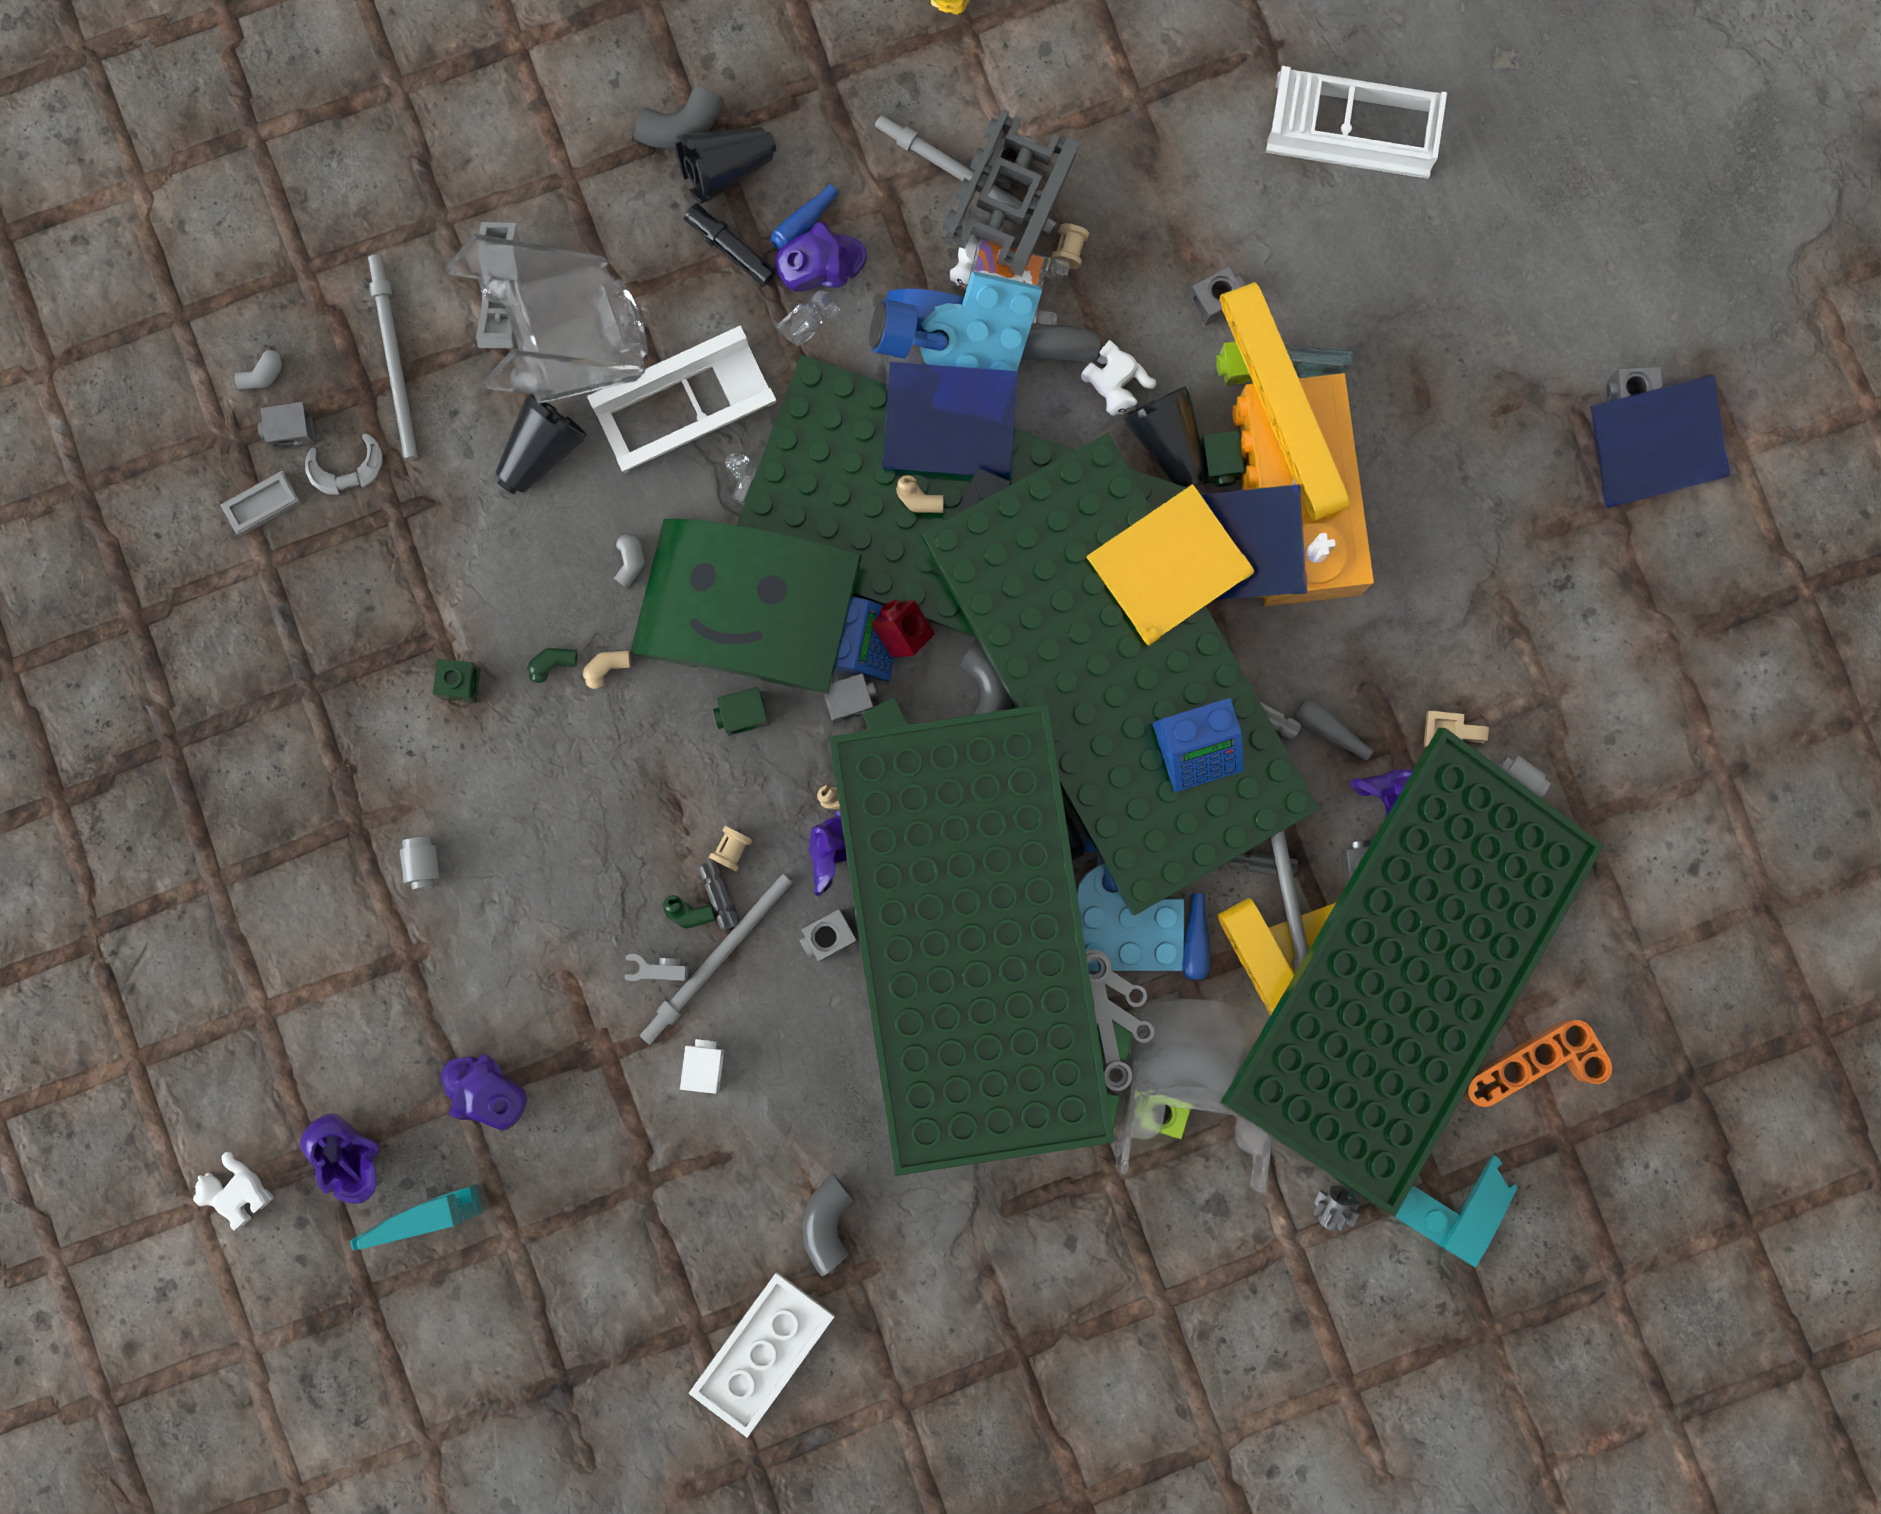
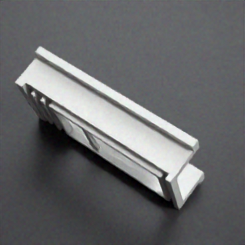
[1266,66,1447,179]
[587,325,777,474]

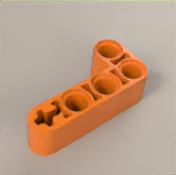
[1462,1020,1612,1107]

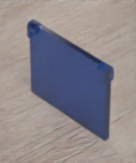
[882,362,1018,478]
[1590,374,1730,508]
[1201,484,1307,600]

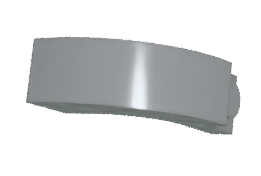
[476,222,522,348]

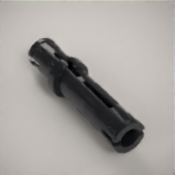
[683,203,777,287]

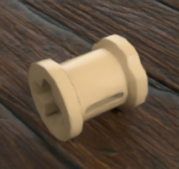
[1051,223,1089,269]
[709,826,753,872]

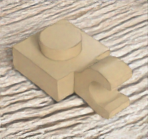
[1424,711,1489,747]

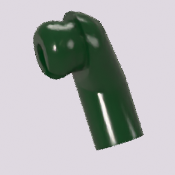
[527,648,578,683]
[663,895,716,929]

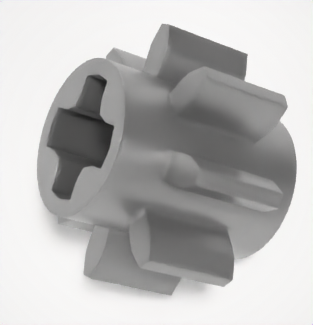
[1313,1186,1360,1231]

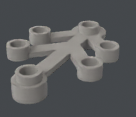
[1086,949,1154,1091]

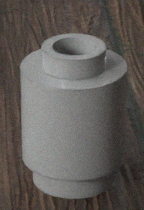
[1498,755,1551,798]
[400,837,440,890]

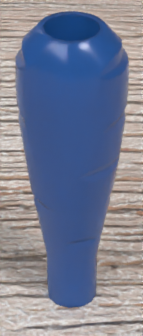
[771,184,839,251]
[1182,893,1210,980]

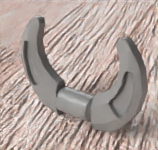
[305,434,383,495]

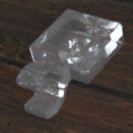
[775,289,840,347]

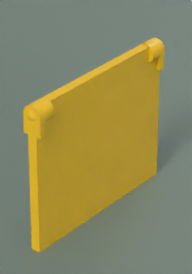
[1087,484,1255,645]

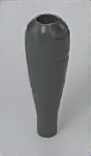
[1295,699,1374,761]

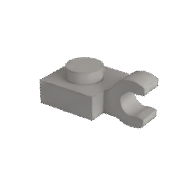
[625,954,689,981]

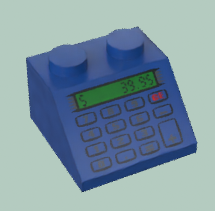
[835,597,895,682]
[1152,698,1244,793]

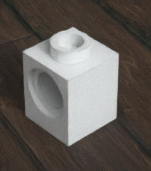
[680,1039,725,1094]

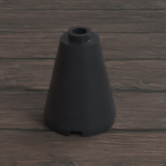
[675,127,776,204]
[1123,386,1207,488]
[495,394,587,495]

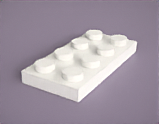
[688,1272,835,1437]

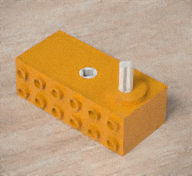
[1232,373,1374,607]

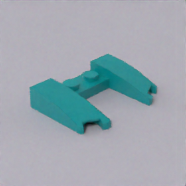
[1395,1155,1517,1268]
[350,1184,483,1250]

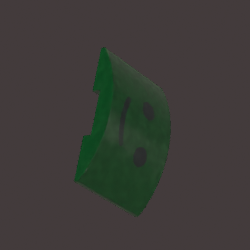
[630,518,862,694]

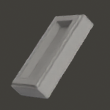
[220,471,302,537]

